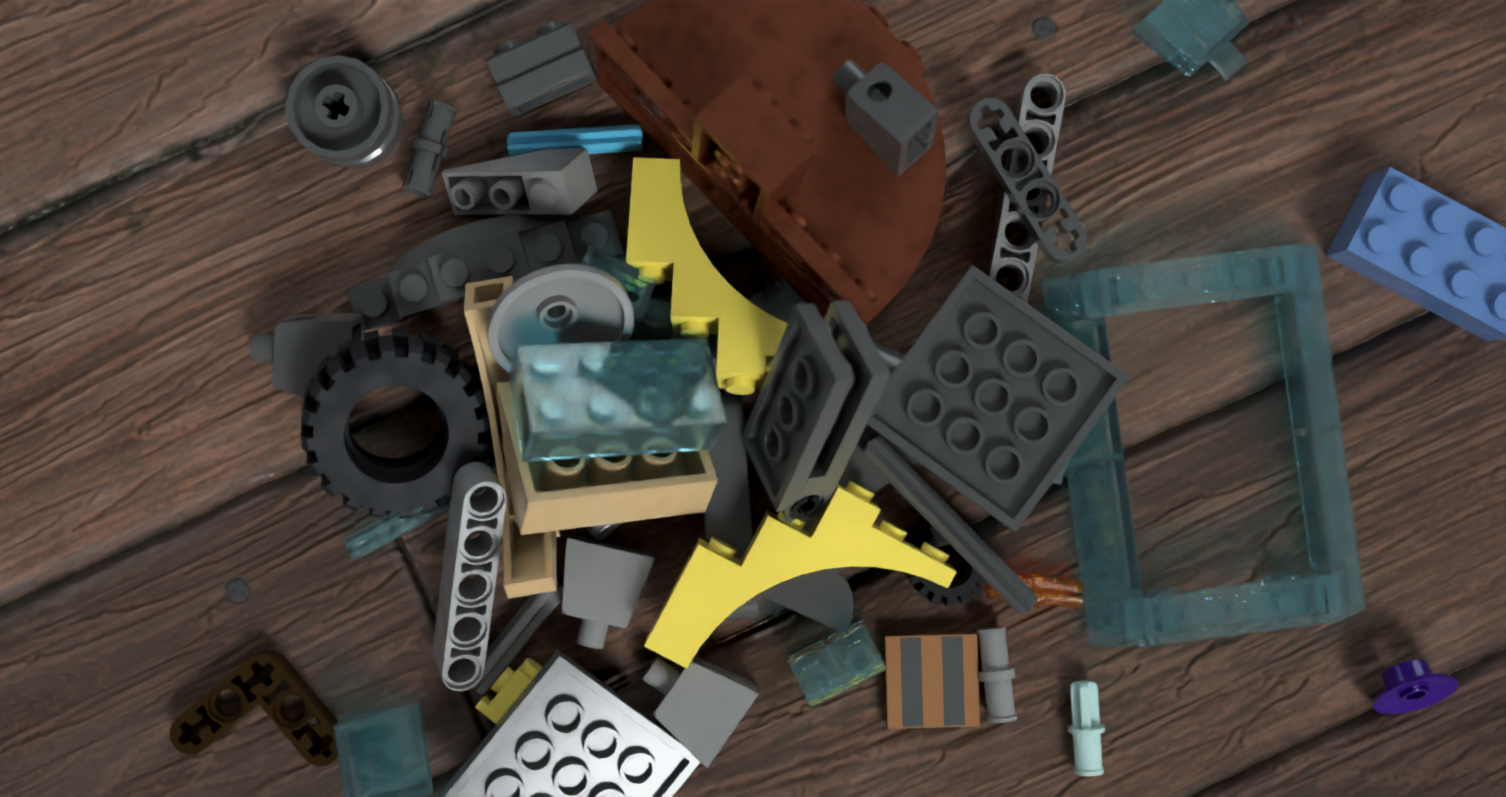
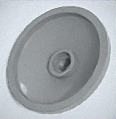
[487,264,634,384]

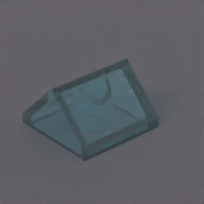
[333,702,434,797]

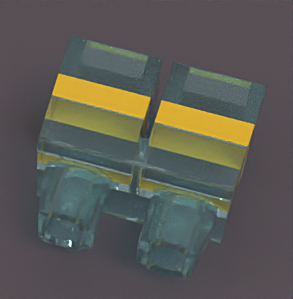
[787,619,887,708]

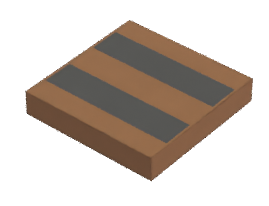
[884,632,980,729]

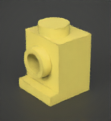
[475,658,543,724]

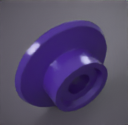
[1373,660,1459,714]

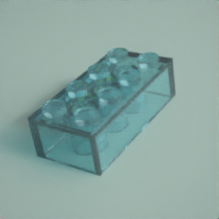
[509,338,727,462]

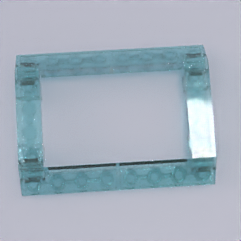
[1041,244,1366,646]

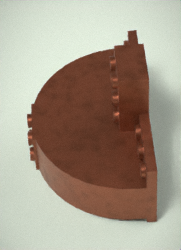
[588,0,946,325]

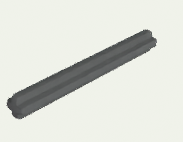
[861,435,1038,615]

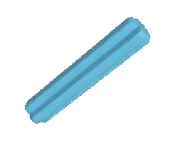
[507,124,644,156]

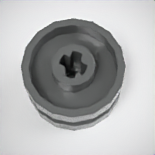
[285,55,404,170]

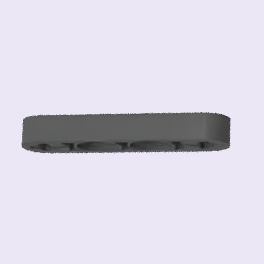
[966,98,1087,263]

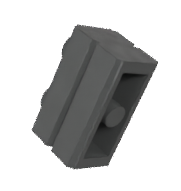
[486,21,596,117]

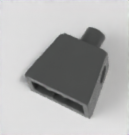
[832,59,939,177]
[250,313,365,397]

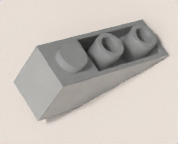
[441,148,597,215]

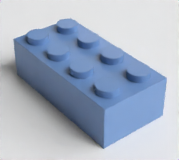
[1325,167,1506,341]

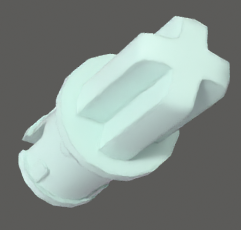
[1067,680,1105,776]

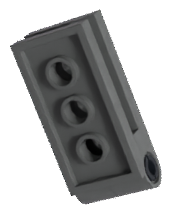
[742,300,891,522]

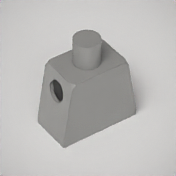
[562,534,657,649]
[642,655,759,768]

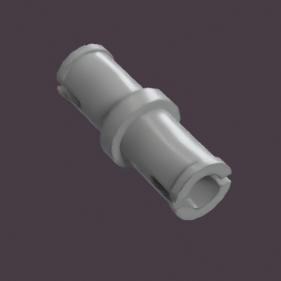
[976,626,1017,723]

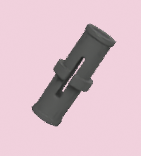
[401,100,457,198]

